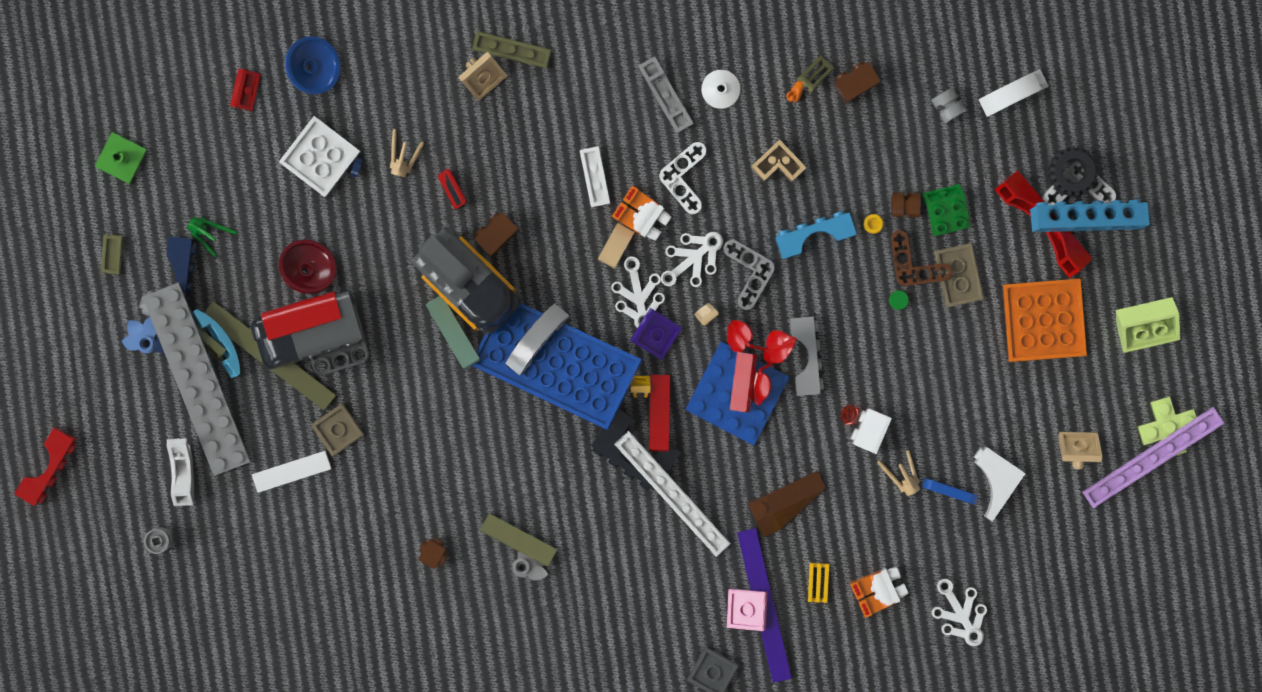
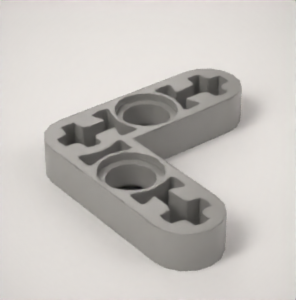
[723,240,774,310]

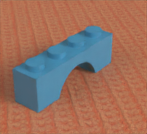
[775,210,857,259]

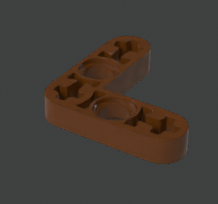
[891,230,953,286]

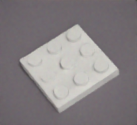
[279,116,361,197]

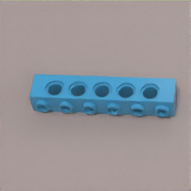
[1030,200,1150,232]

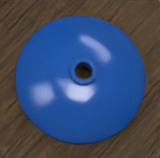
[285,36,340,95]

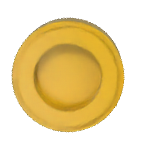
[863,214,883,234]

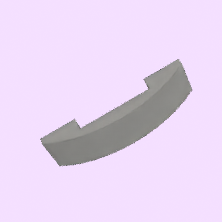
[638,56,694,133]
[505,304,569,376]

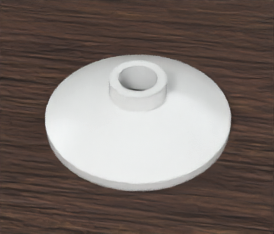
[702,70,740,109]

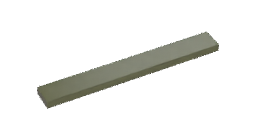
[205,301,336,411]

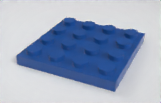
[685,341,789,445]

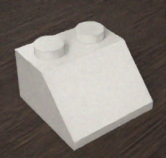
[851,408,892,454]

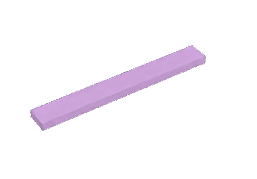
[1082,407,1225,508]

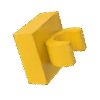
[631,376,650,398]

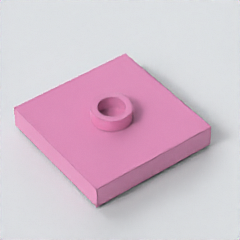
[727,589,767,631]

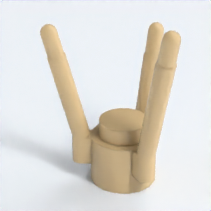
[390,129,424,177]
[878,450,921,496]

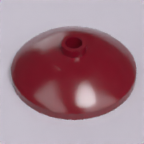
[278,240,336,294]

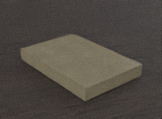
[934,243,984,308]

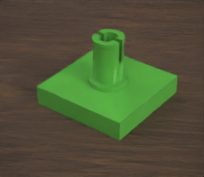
[95,132,147,184]

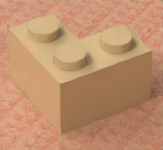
[751,140,806,182]

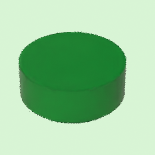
[889,291,908,310]

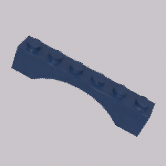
[155,236,197,353]

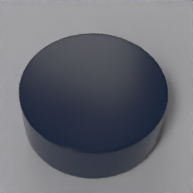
[350,158,363,178]

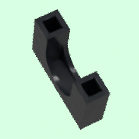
[591,408,681,491]

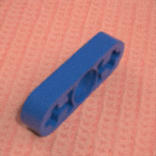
[922,478,978,505]

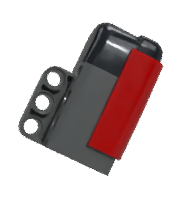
[251,290,370,375]

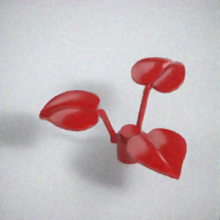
[727,320,797,405]

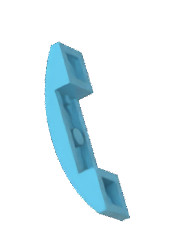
[191,309,240,379]

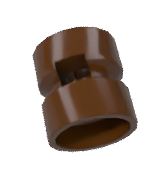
[891,192,920,218]

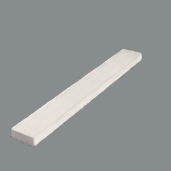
[615,431,730,557]

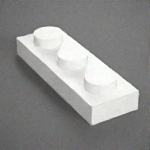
[580,146,610,207]

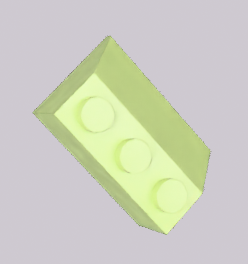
[1116,297,1180,353]

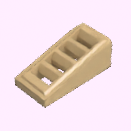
[695,303,718,326]

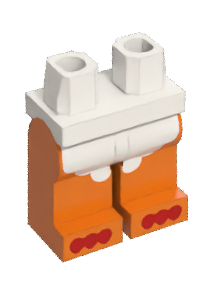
[612,185,671,241]
[849,567,908,618]

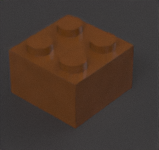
[833,61,881,104]
[474,212,520,257]

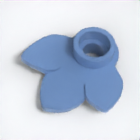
[122,317,157,353]

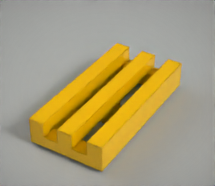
[808,563,829,603]

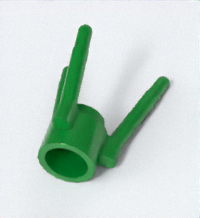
[187,216,238,257]

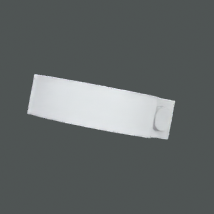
[979,69,1049,117]
[166,438,194,506]

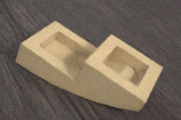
[598,223,634,269]

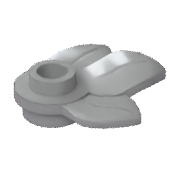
[513,552,548,580]

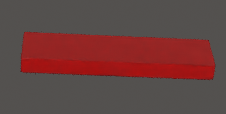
[649,375,670,452]

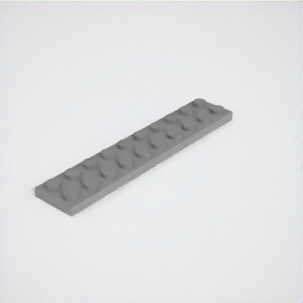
[142,282,251,476]

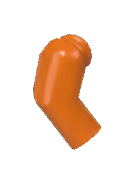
[786,76,808,102]

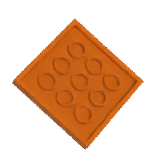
[1002,279,1087,362]

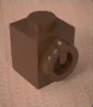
[418,537,450,569]

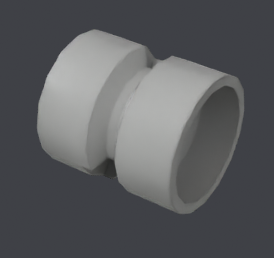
[931,87,966,123]
[144,527,173,554]

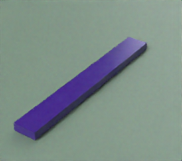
[737,528,792,683]

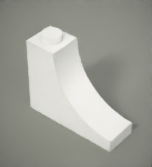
[974,447,1025,522]

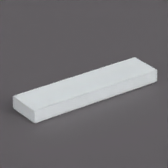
[252,451,332,493]

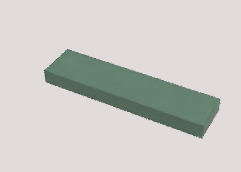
[425,296,481,370]

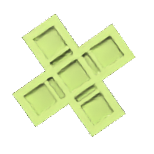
[1137,397,1196,456]

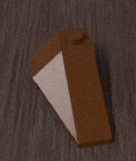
[747,470,825,538]

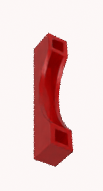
[994,170,1093,278]

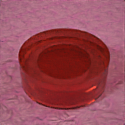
[840,405,860,425]

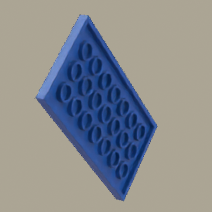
[472,303,642,430]

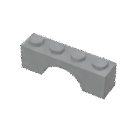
[790,317,824,396]

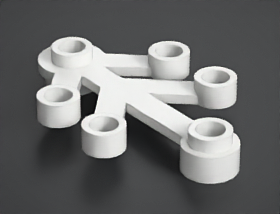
[661,232,723,287]
[611,257,665,328]
[931,579,987,646]

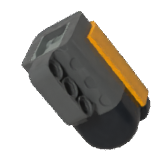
[411,227,520,335]

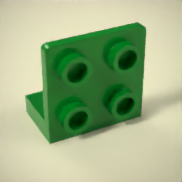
[922,184,970,237]

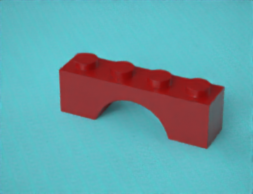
[14,427,77,506]

